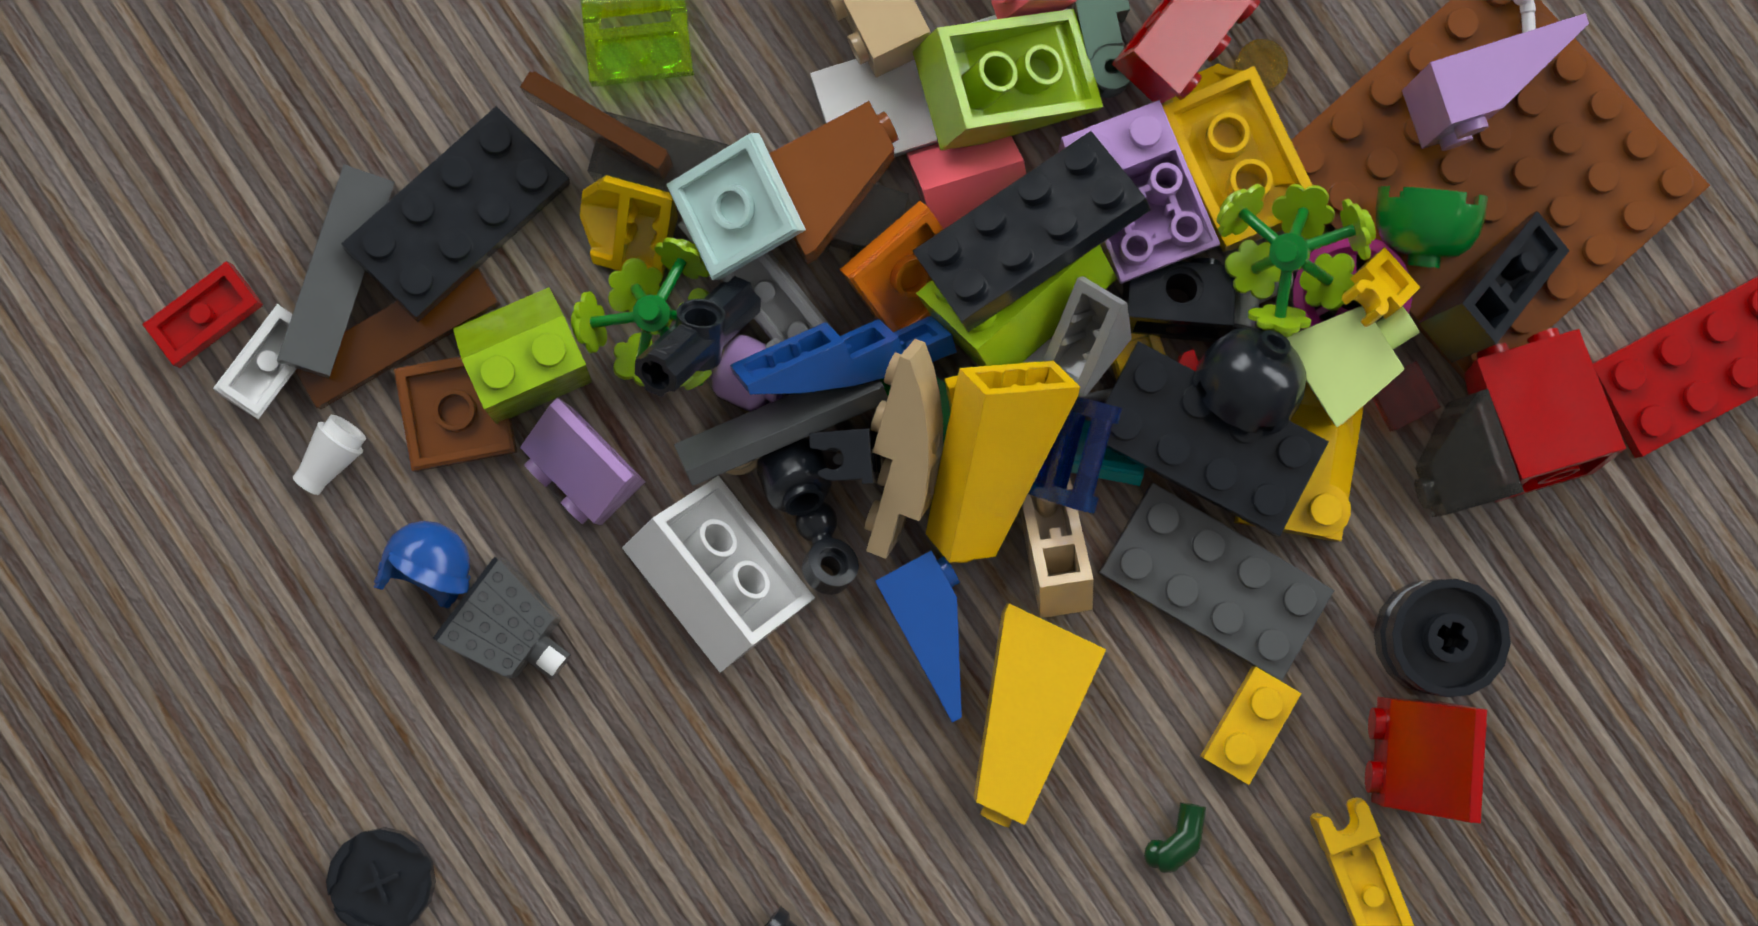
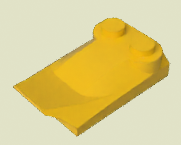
[1162,63,1312,252]
[1234,382,1364,542]

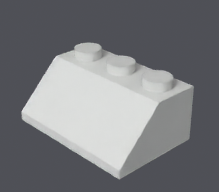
[622,475,815,672]

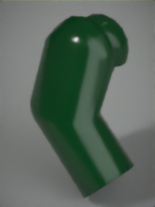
[1144,802,1206,873]

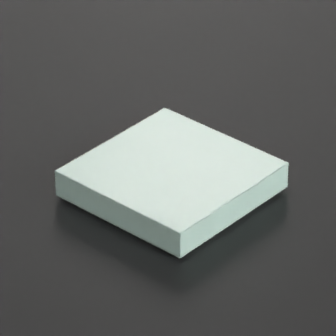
[666,133,806,280]

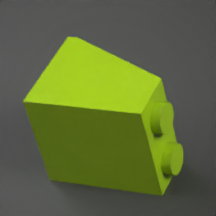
[453,287,592,424]

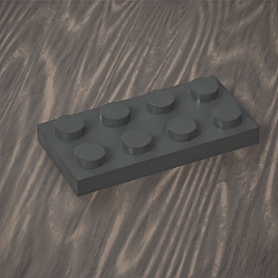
[1098,483,1335,681]

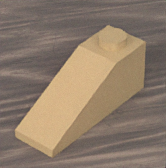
[1020,467,1093,618]

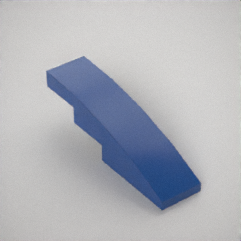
[730,316,957,395]

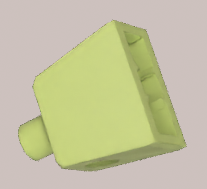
[1286,306,1420,427]

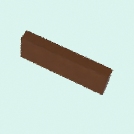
[520,71,673,181]

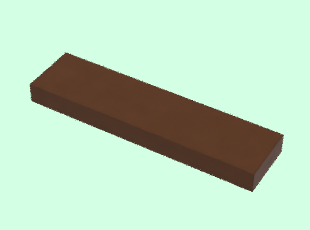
[295,268,501,410]

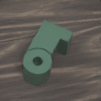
[1071,0,1130,98]

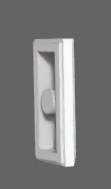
[213,304,297,420]

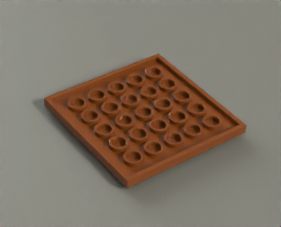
[1291,0,1710,380]

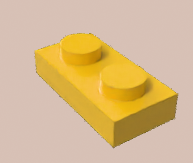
[1200,666,1302,785]

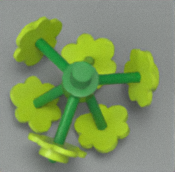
[1216,184,1376,337]
[571,237,712,390]

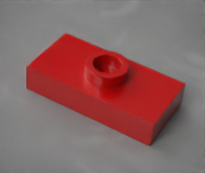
[142,261,263,368]

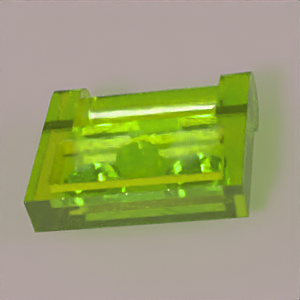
[581,0,694,87]

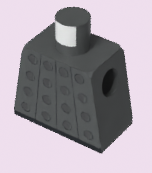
[433,557,571,680]

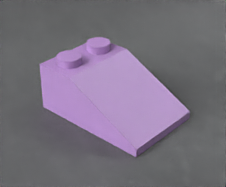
[1402,13,1589,151]

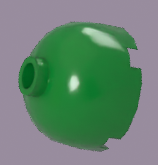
[1375,186,1488,268]

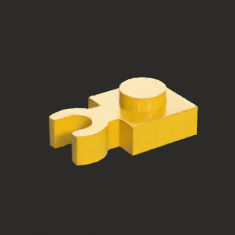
[1342,247,1420,327]

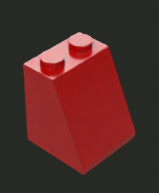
[1464,328,1626,503]

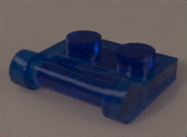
[1028,396,1123,513]

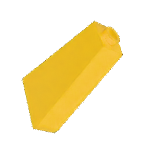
[925,360,1080,563]
[974,604,1106,828]

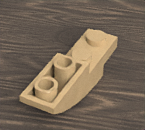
[864,339,943,559]

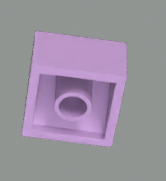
[520,398,645,525]

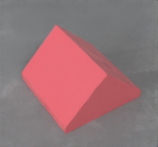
[906,136,1026,229]

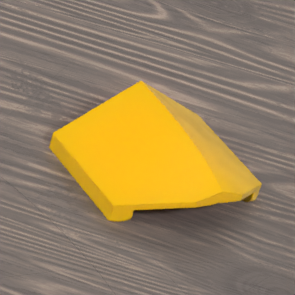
[580,175,678,278]

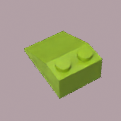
[912,9,1103,151]

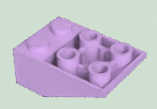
[1058,100,1220,284]

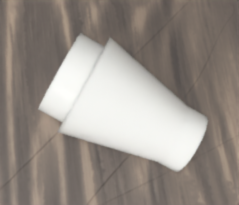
[293,415,366,495]

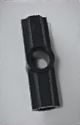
[635,276,761,397]

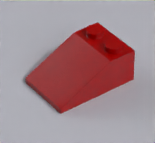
[1365,696,1487,824]

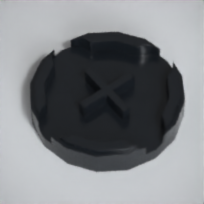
[326,827,436,926]

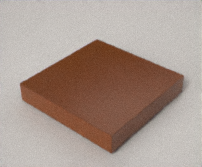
[394,356,517,472]

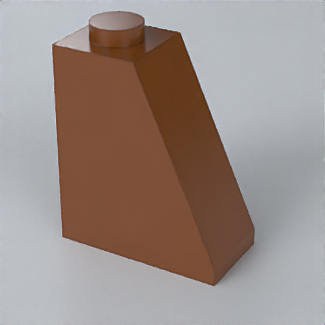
[769,101,899,264]

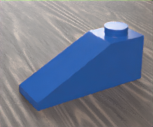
[875,551,962,722]

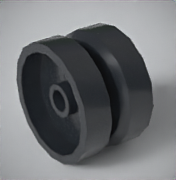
[1374,579,1511,697]

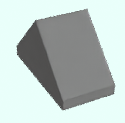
[1043,276,1132,397]

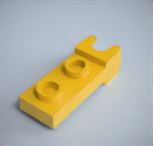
[1310,797,1414,926]

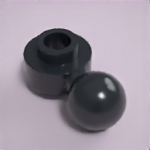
[795,502,859,595]

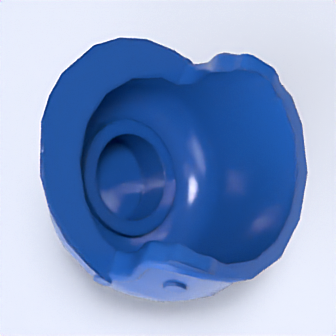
[374,521,471,609]

